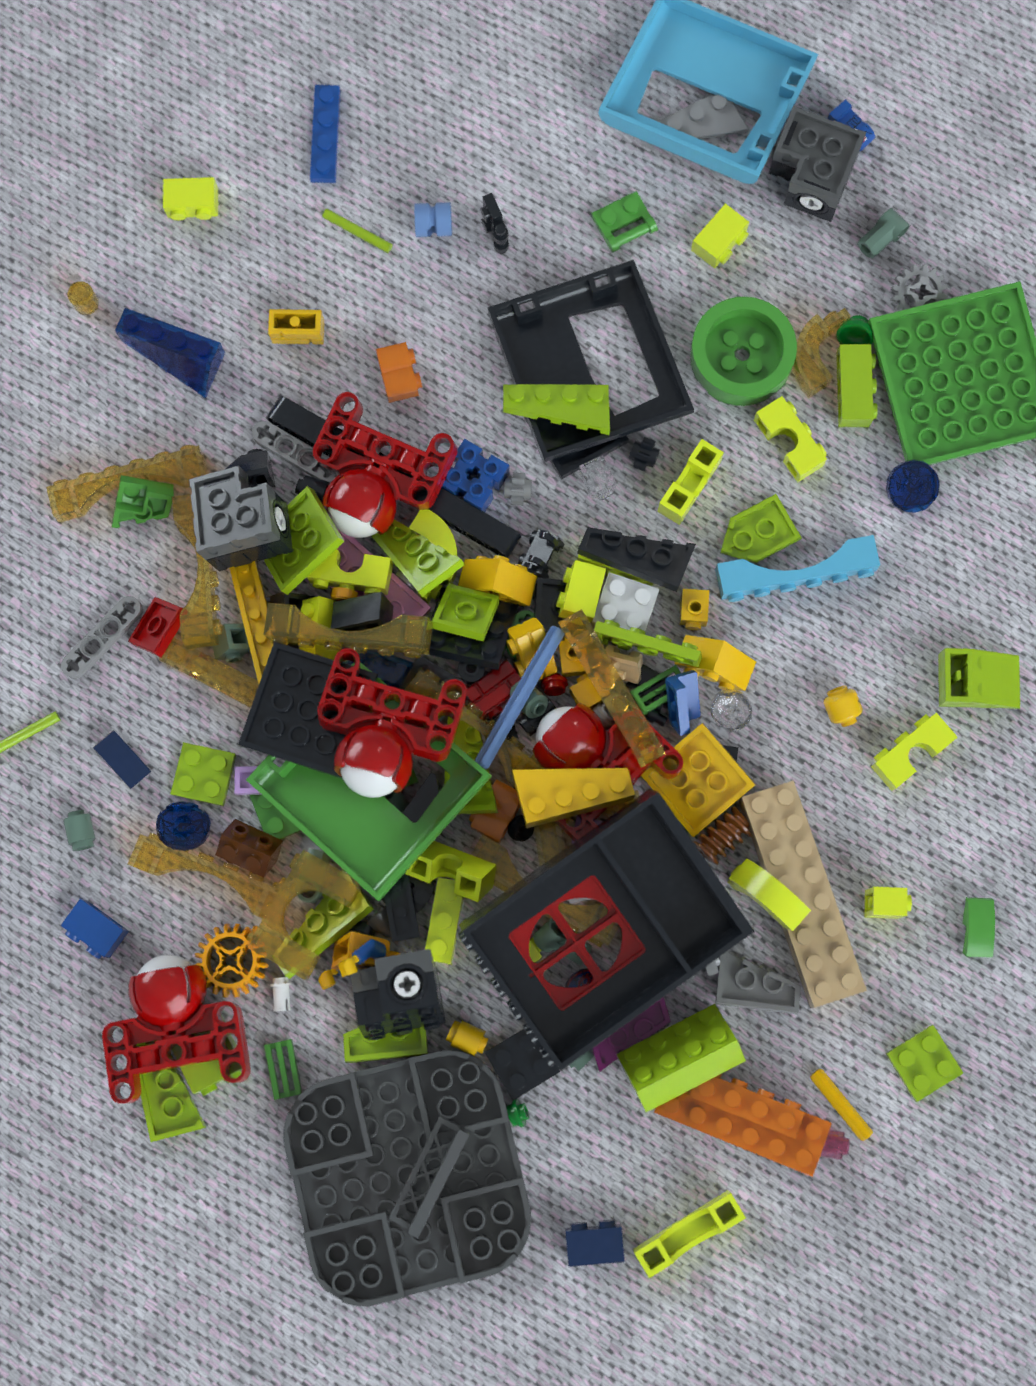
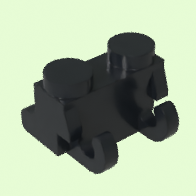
[518,529,565,579]

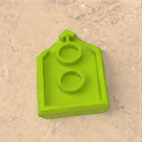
[720,494,802,563]

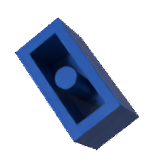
[60,898,129,959]

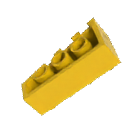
[512,768,635,828]

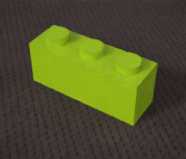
[836,344,878,427]

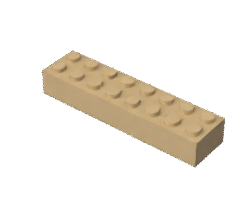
[739,780,867,1008]

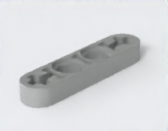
[252,421,339,482]
[61,596,143,679]

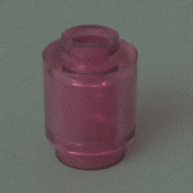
[820,1130,850,1160]

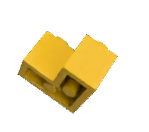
[458,555,537,606]
[674,635,756,692]

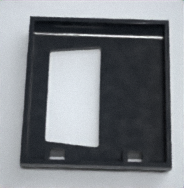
[487,260,694,463]

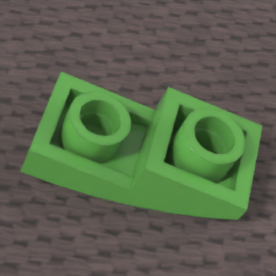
[962,897,995,958]

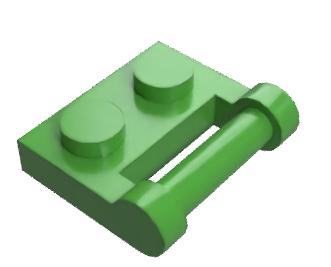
[591,191,658,253]

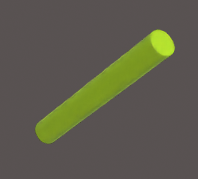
[322,208,393,253]
[0,711,61,753]

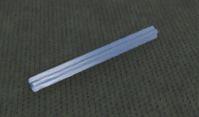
[474,626,564,770]

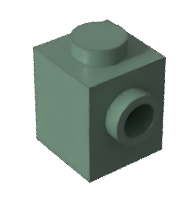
[210,623,250,663]

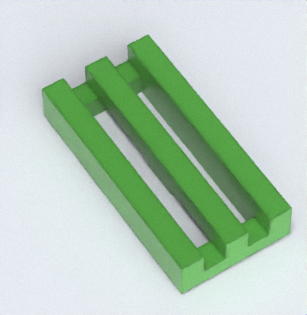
[630,665,681,716]
[264,1039,302,1100]

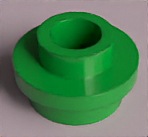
[507,1099,529,1127]

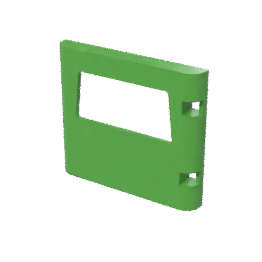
[246,662,492,901]

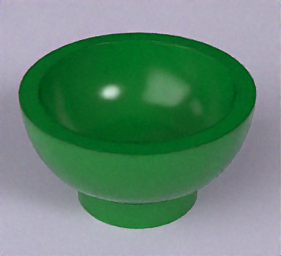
[836,315,873,345]

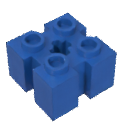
[442,439,510,512]

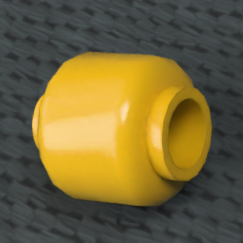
[823,685,863,727]

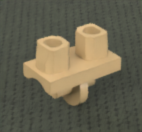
[593,645,643,685]

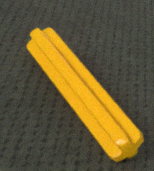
[810,1069,873,1141]

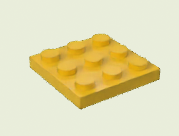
[641,723,756,837]

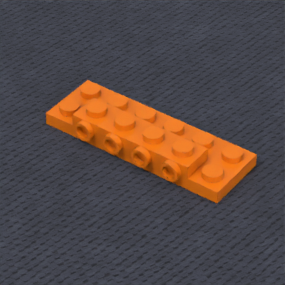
[654,1074,832,1177]

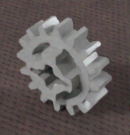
[890,264,948,311]

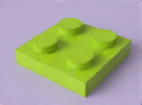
[432,583,499,641]
[170,742,236,806]
[885,1025,963,1102]

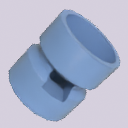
[414,202,452,237]

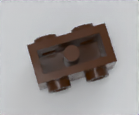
[215,819,283,878]

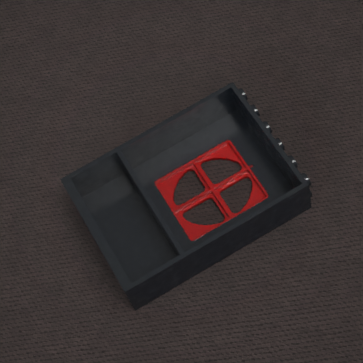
[458,789,755,1071]

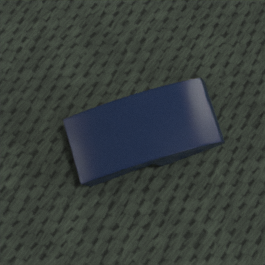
[93,730,151,789]

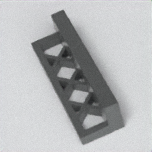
[388,1115,470,1239]

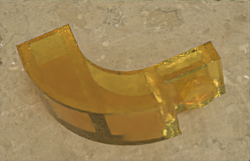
[793,308,851,399]

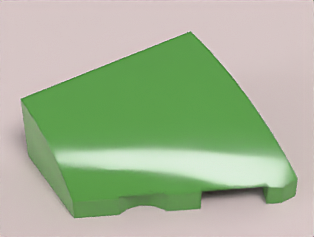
[112,475,174,528]

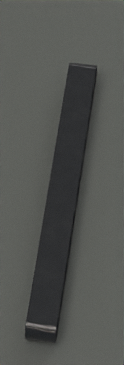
[266,396,522,558]

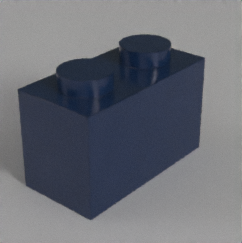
[565,1220,625,1267]

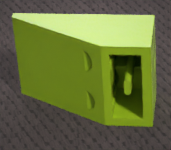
[938,648,1020,709]

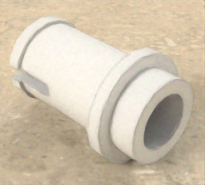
[270,977,292,1011]

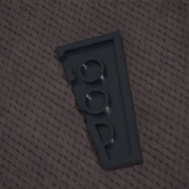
[577,527,696,592]

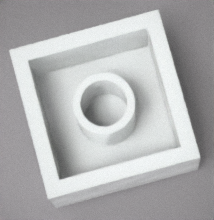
[591,572,659,632]

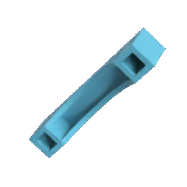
[715,535,880,602]

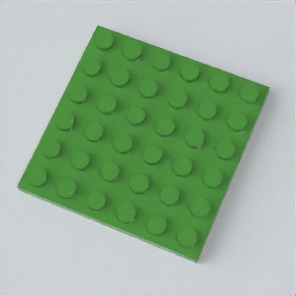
[868,281,1036,470]

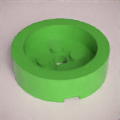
[690,297,797,406]

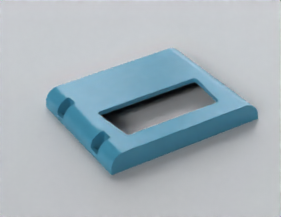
[598,0,819,184]

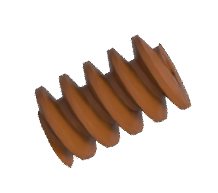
[693,807,752,865]

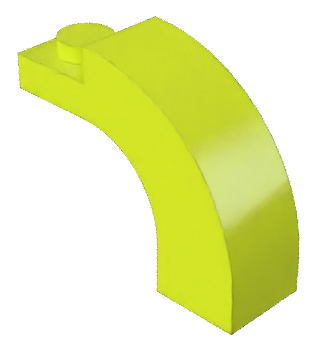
[409,509,458,604]
[727,859,811,931]

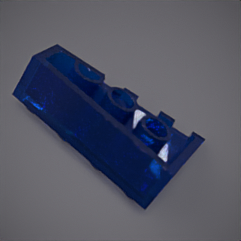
[115,308,225,399]

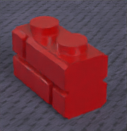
[466,660,521,720]

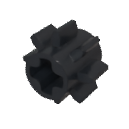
[629,437,660,471]

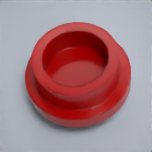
[541,673,568,696]

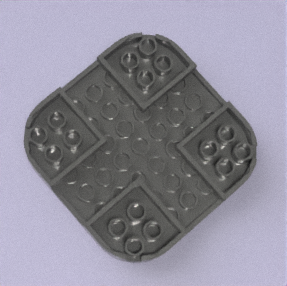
[283,1050,531,1306]

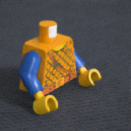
[318,931,400,990]

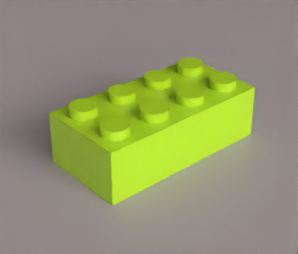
[616,1004,746,1112]

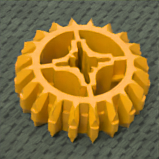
[195,923,269,998]

